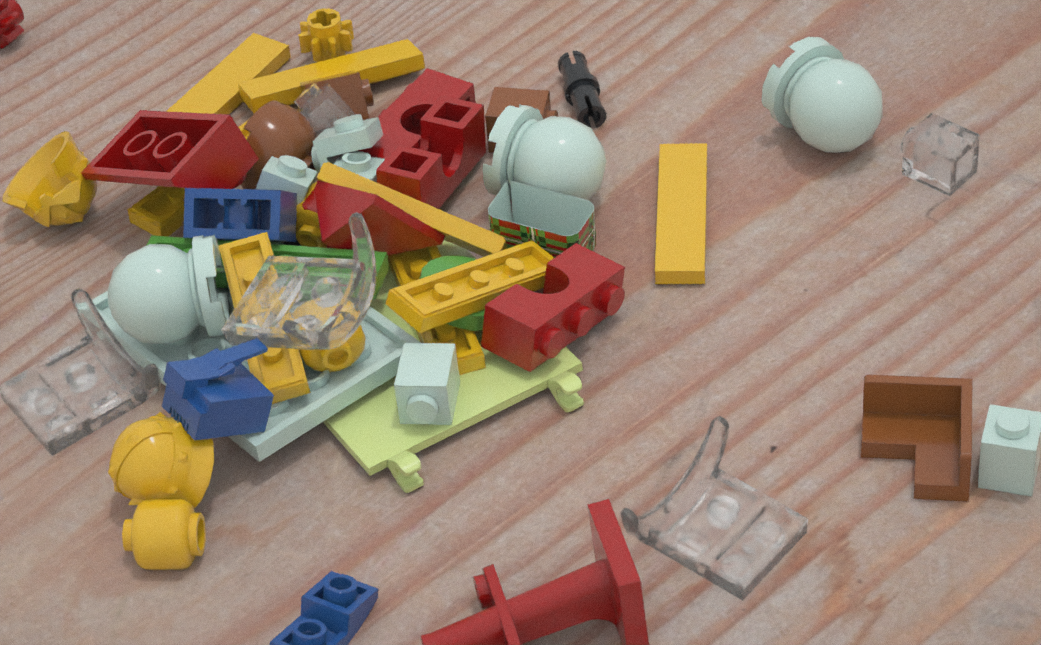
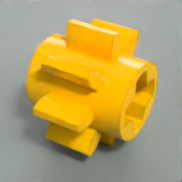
[298,8,354,62]

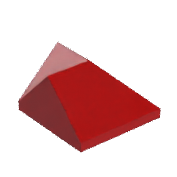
[314,180,445,256]

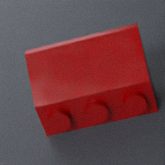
[81,110,259,189]

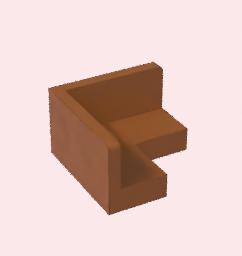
[861,375,973,502]

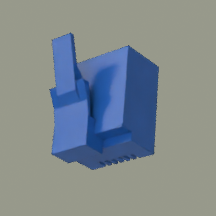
[162,338,274,440]

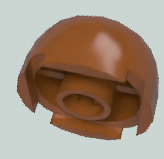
[240,100,317,189]

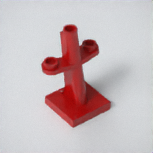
[420,499,649,645]

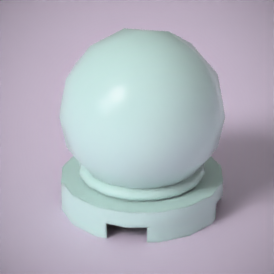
[761,37,883,153]
[483,104,607,201]
[108,235,231,345]

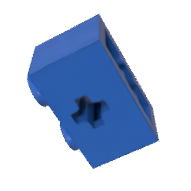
[183,188,297,242]

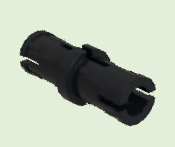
[558,51,607,128]

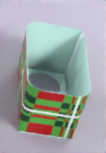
[488,180,597,258]

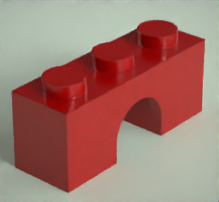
[358,68,476,159]
[376,95,486,209]
[481,243,625,372]

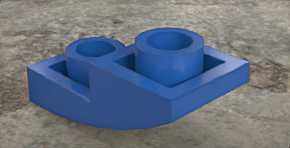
[270,571,378,645]

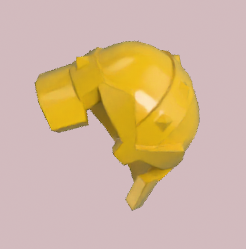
[2,131,97,227]
[108,412,214,509]

